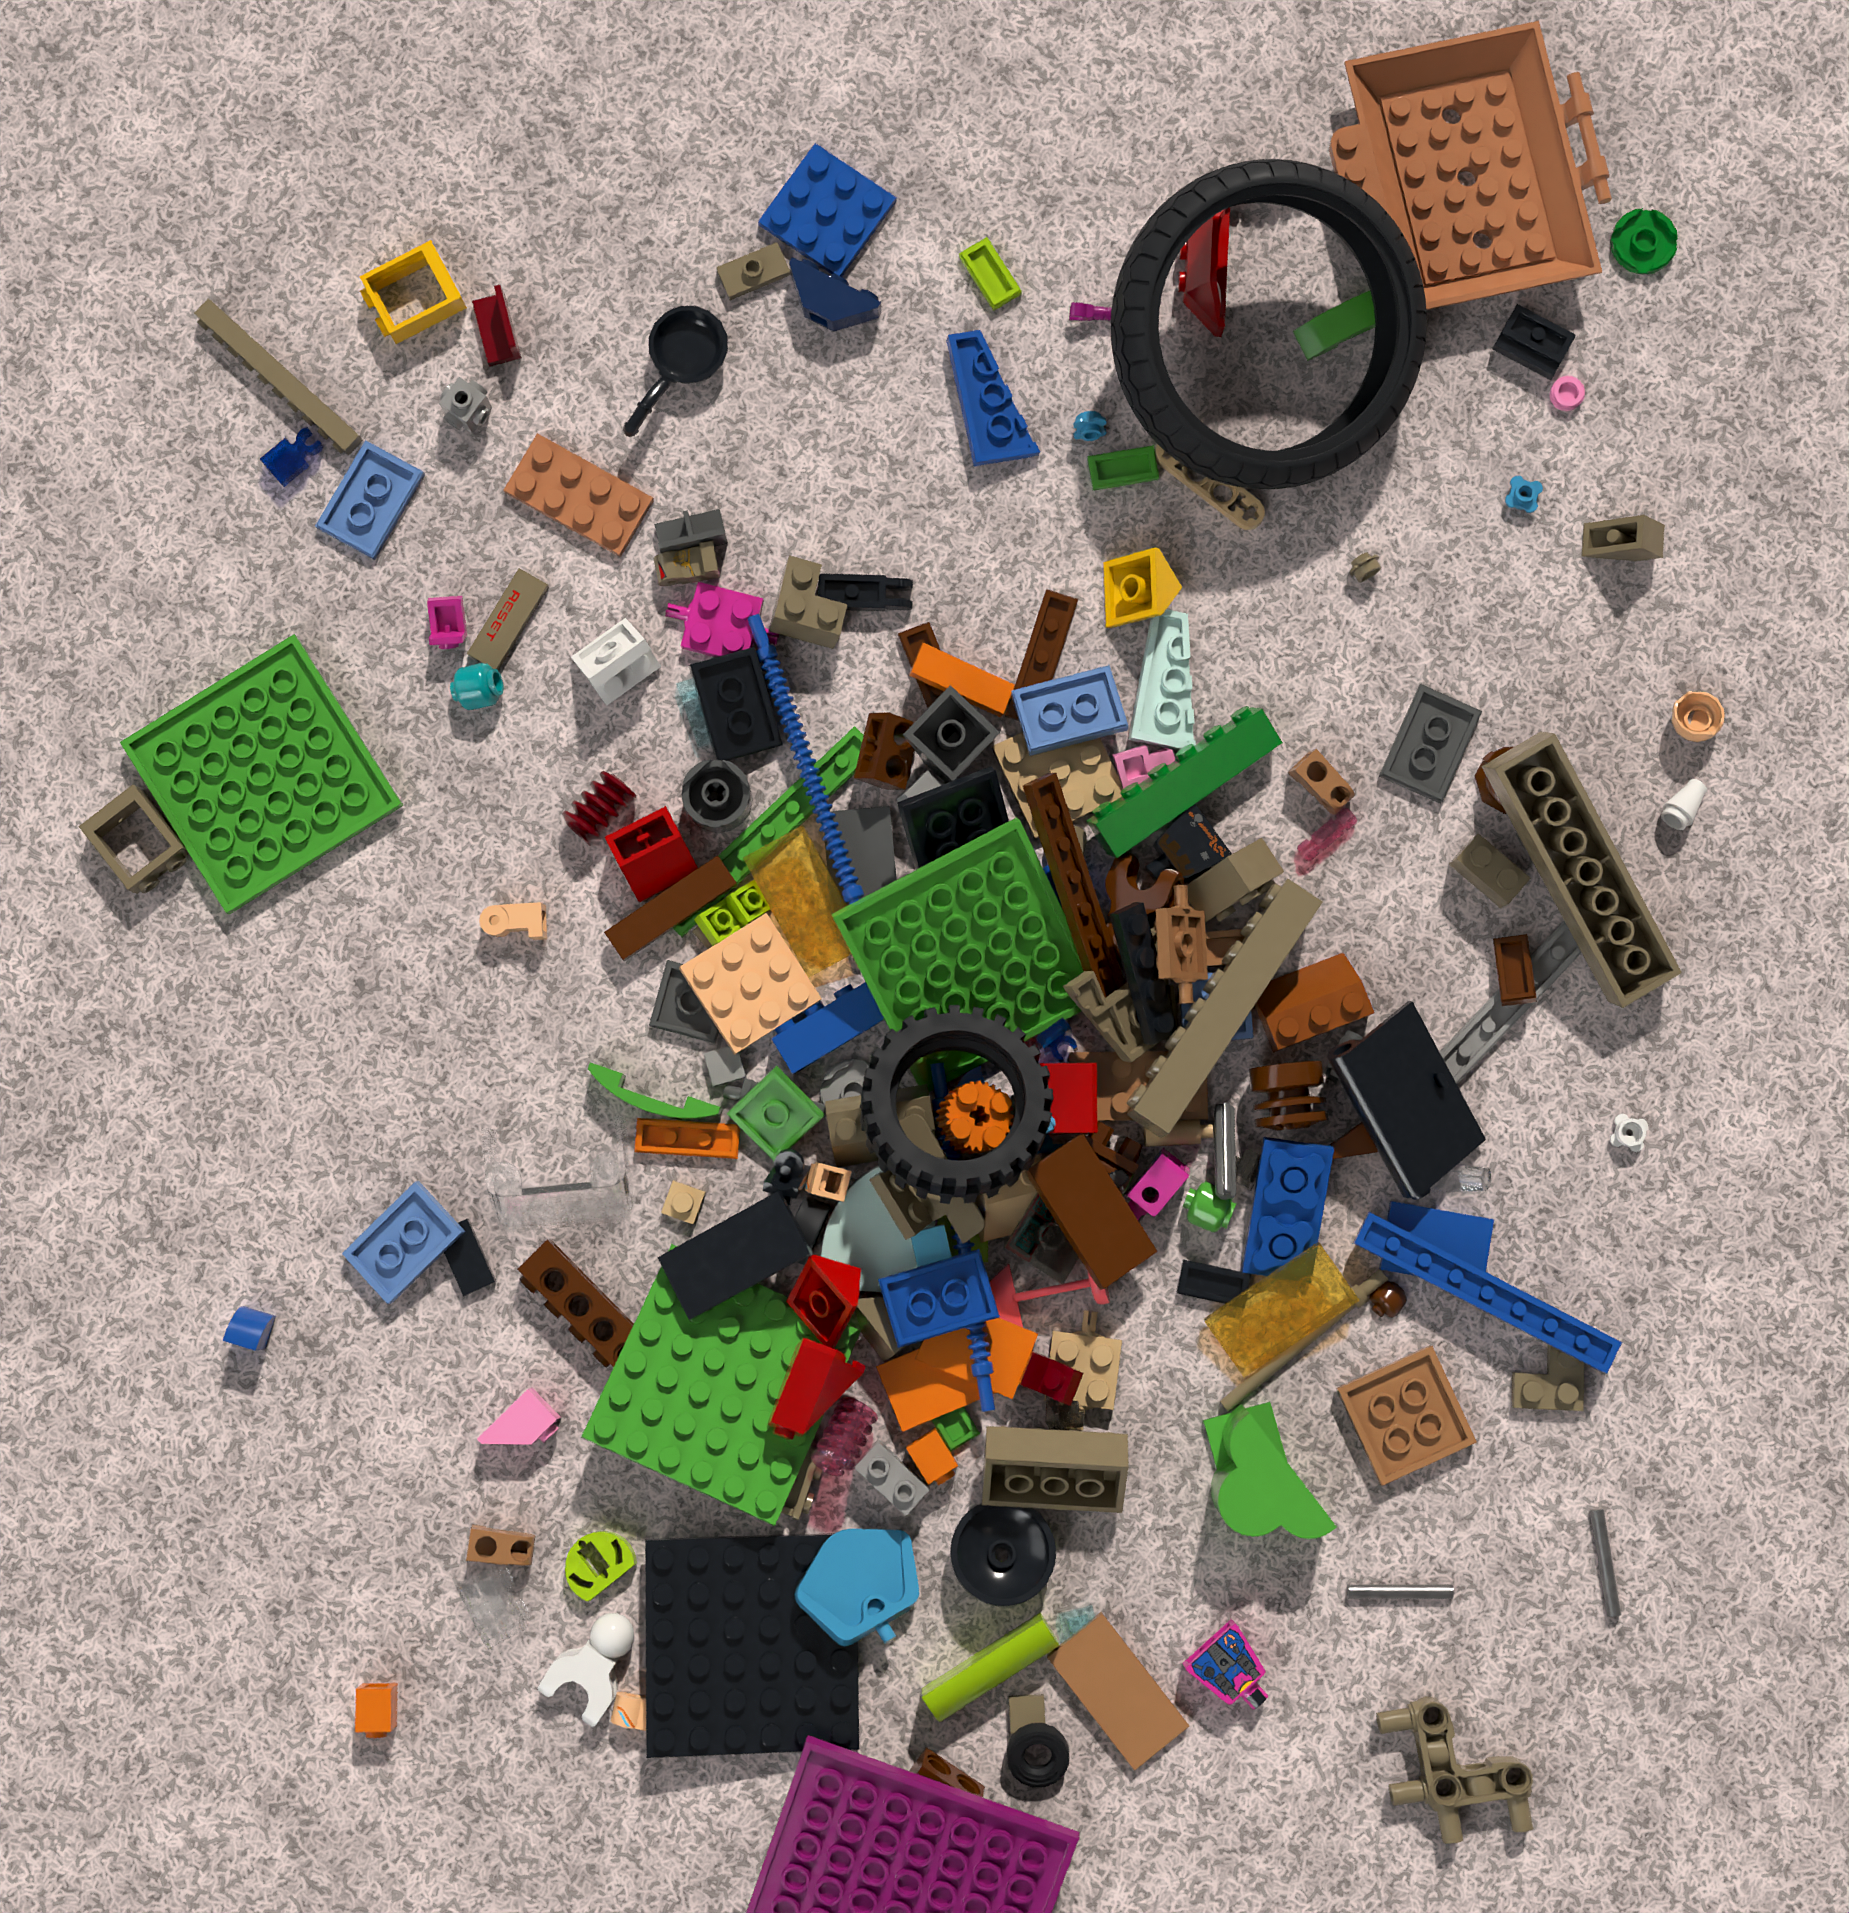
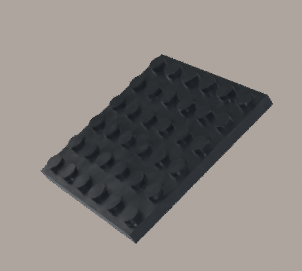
[645,1533,859,1758]

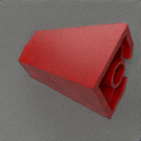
[767,1337,866,1440]

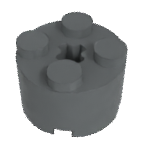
[682,760,753,833]

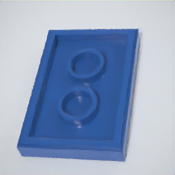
[1379,1201,1494,1276]
[878,1249,999,1348]

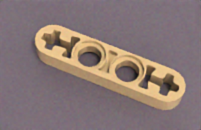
[1155,444,1265,530]

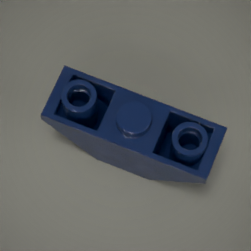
[789,257,882,332]

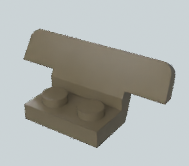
[869,1114,985,1244]

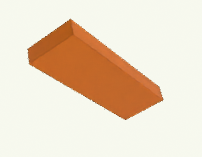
[909,642,1015,717]
[634,1118,740,1159]

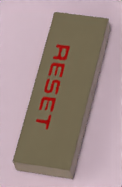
[467,568,549,671]

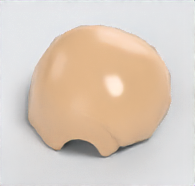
[1672,691,1725,742]

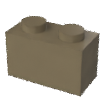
[1449,833,1531,909]

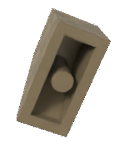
[1582,515,1665,561]

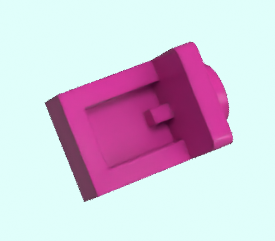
[427,596,467,649]

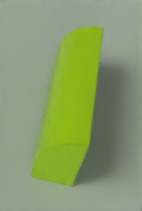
[922,1613,1060,1722]

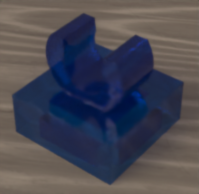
[1036,1017,1078,1063]

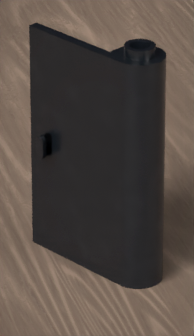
[1327,1001,1486,1200]

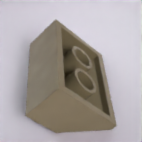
[825,1084,937,1168]

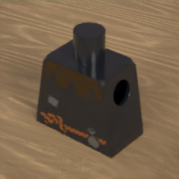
[1145,804,1232,882]

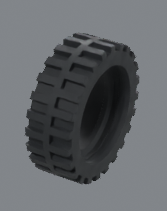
[860,1005,1053,1204]

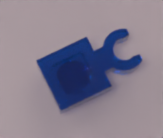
[260,427,324,487]

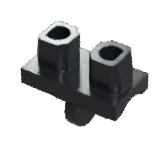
[763,1149,811,1208]

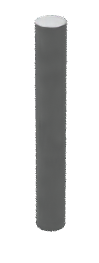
[1590,1509,1621,1617]
[1347,1584,1454,1599]

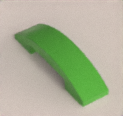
[1293,290,1375,361]
[588,1062,723,1119]

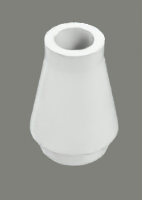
[1661,779,1707,830]

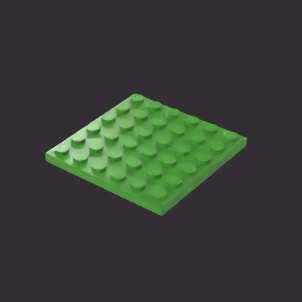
[120,634,404,915]
[831,817,1084,1092]
[581,1244,861,1526]

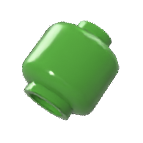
[1183,1182,1237,1233]

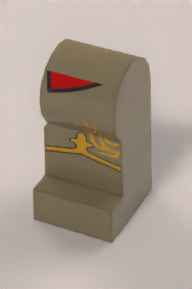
[654,541,720,586]

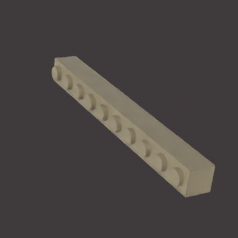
[194,298,363,456]

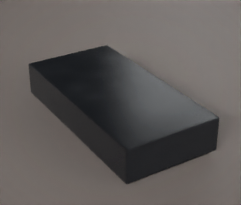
[444,1219,497,1296]
[1176,1259,1251,1308]

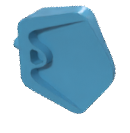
[795,1529,919,1646]

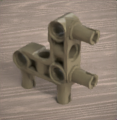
[1376,1696,1533,1844]

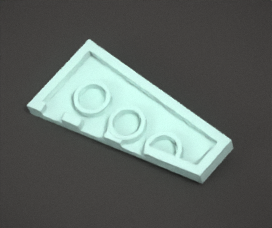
[1128,609,1196,751]

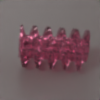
[811,1397,878,1476]

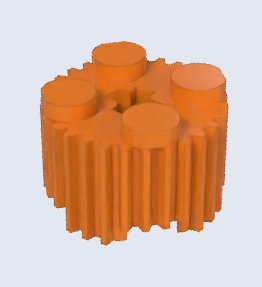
[936,1081,1014,1154]

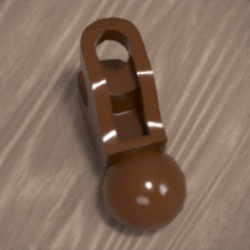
[1105,851,1184,962]

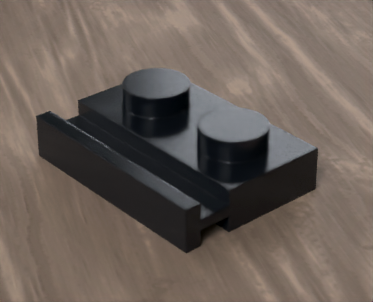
[1492,304,1576,380]

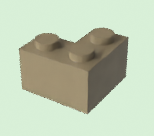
[768,555,847,649]
[1187,838,1284,923]

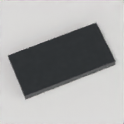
[657,1191,813,1320]

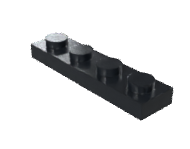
[1109,902,1177,1045]

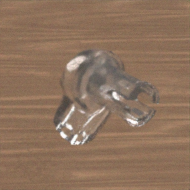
[1430,1164,1491,1194]

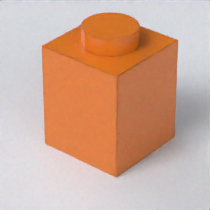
[906,1427,958,1485]
[355,1683,398,1738]

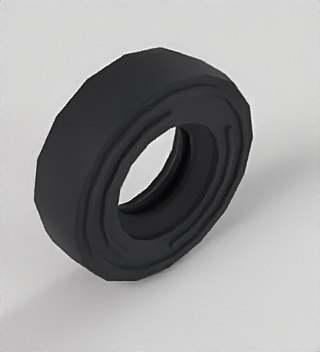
[1006,1723,1069,1788]

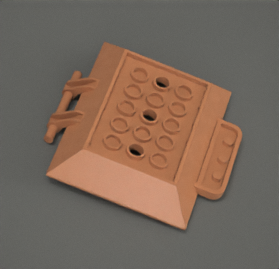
[1329,21,1612,310]

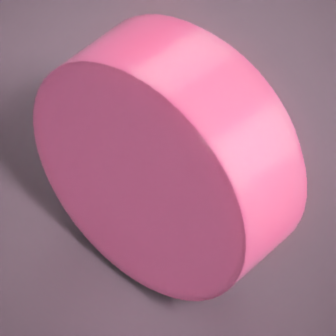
[1549,376,1585,411]

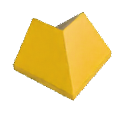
[1103,547,1182,628]

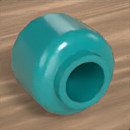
[450,663,504,710]

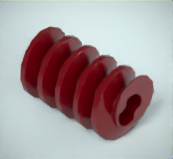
[562,771,637,846]

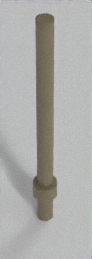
[1220,1269,1388,1412]

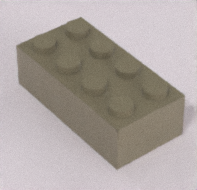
[982,1426,1128,1513]

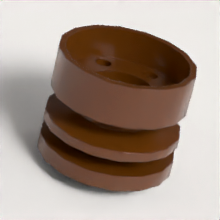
[1249,1061,1329,1131]

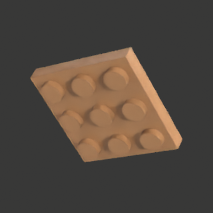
[1336,1345,1477,1486]

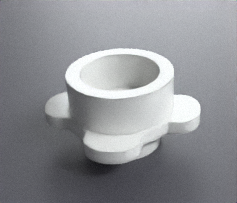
[1610,1114,1648,1152]

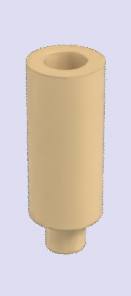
[1143,1119,1213,1147]

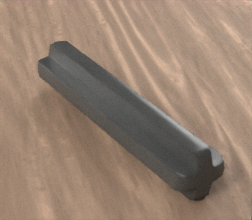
[1214,1102,1236,1200]

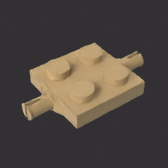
[1044,1310,1122,1430]

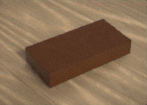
[1493,934,1537,1006]

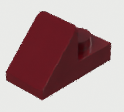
[1019,1351,1084,1406]

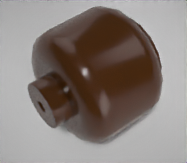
[1369,1281,1407,1318]

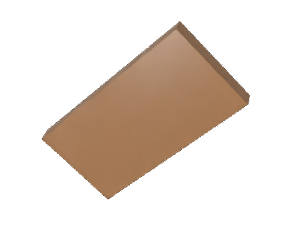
[1046,1612,1189,1771]

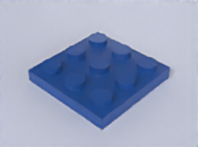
[758,143,896,277]

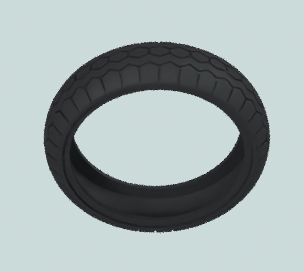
[1111,159,1427,489]

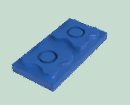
[1242,1137,1334,1283]

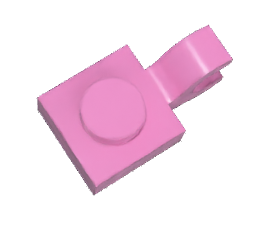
[1112,745,1175,789]

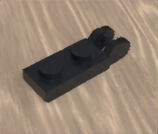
[818,573,913,611]

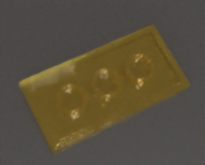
[743,825,851,978]
[1204,1242,1360,1377]

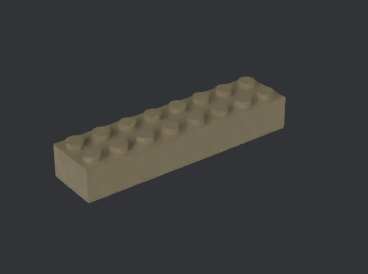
[1482,731,1682,1008]
[1126,879,1323,1138]

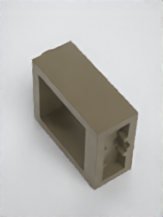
[78,784,189,894]

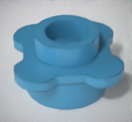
[1073,411,1107,441]
[1505,475,1543,513]

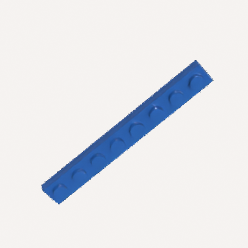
[1353,1212,1622,1374]

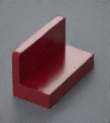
[472,284,522,367]

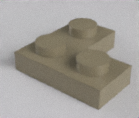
[1512,1345,1584,1411]

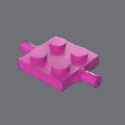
[665,582,779,657]

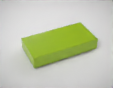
[959,237,1022,311]

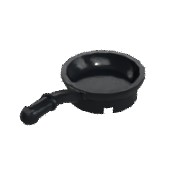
[623,306,728,437]

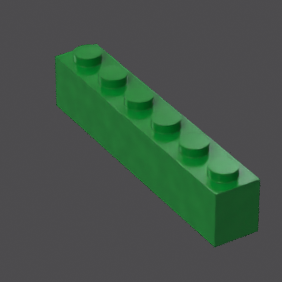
[1086,706,1283,858]

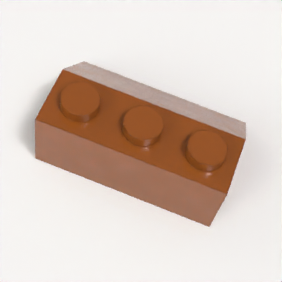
[1254,953,1375,1053]

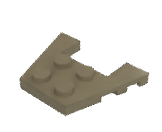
[1063,923,1179,1062]

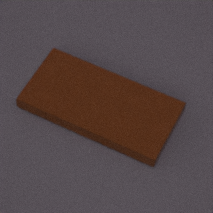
[1024,1133,1158,1290]

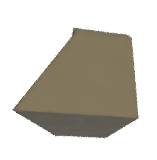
[855,1298,905,1361]

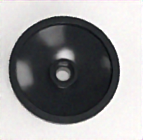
[950,1503,1056,1607]

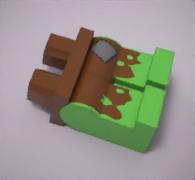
[1084,1121,1143,1196]

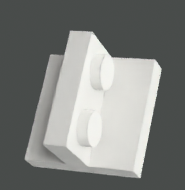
[571,618,661,705]

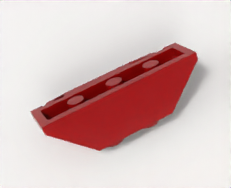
[1178,207,1230,337]

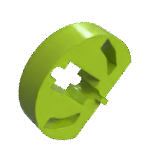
[565,1531,637,1602]

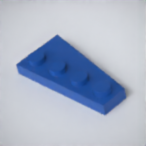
[946,330,1040,466]

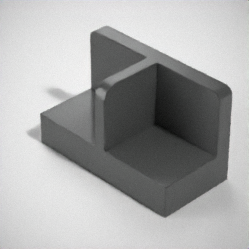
[654,509,728,553]

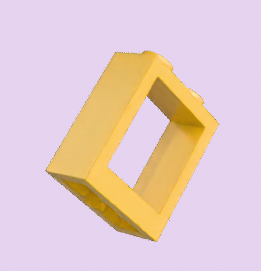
[359,240,467,344]

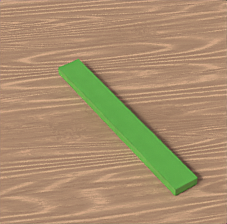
[673,726,864,938]

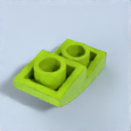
[694,879,773,946]

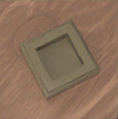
[1008,1694,1045,1734]

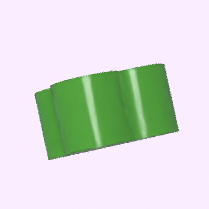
[1211,1404,1337,1539]

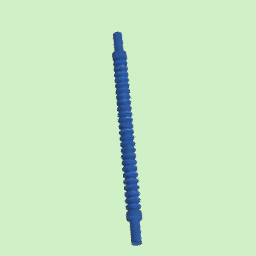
[747,614,864,904]
[930,1063,995,1412]

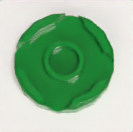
[1610,208,1678,275]

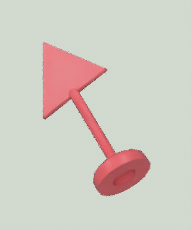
[989,1264,1110,1327]

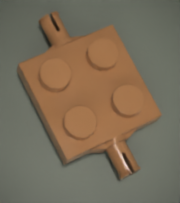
[1154,885,1208,1004]

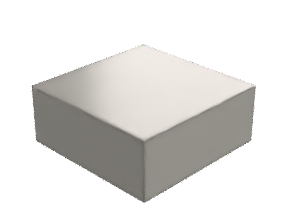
[704,1046,747,1087]

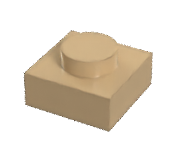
[661,1180,706,1225]

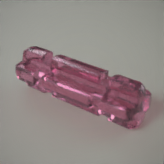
[1297,808,1357,862]

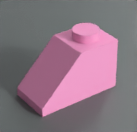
[477,1387,561,1445]

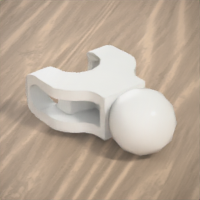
[538,1613,634,1727]

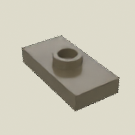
[716,242,791,300]

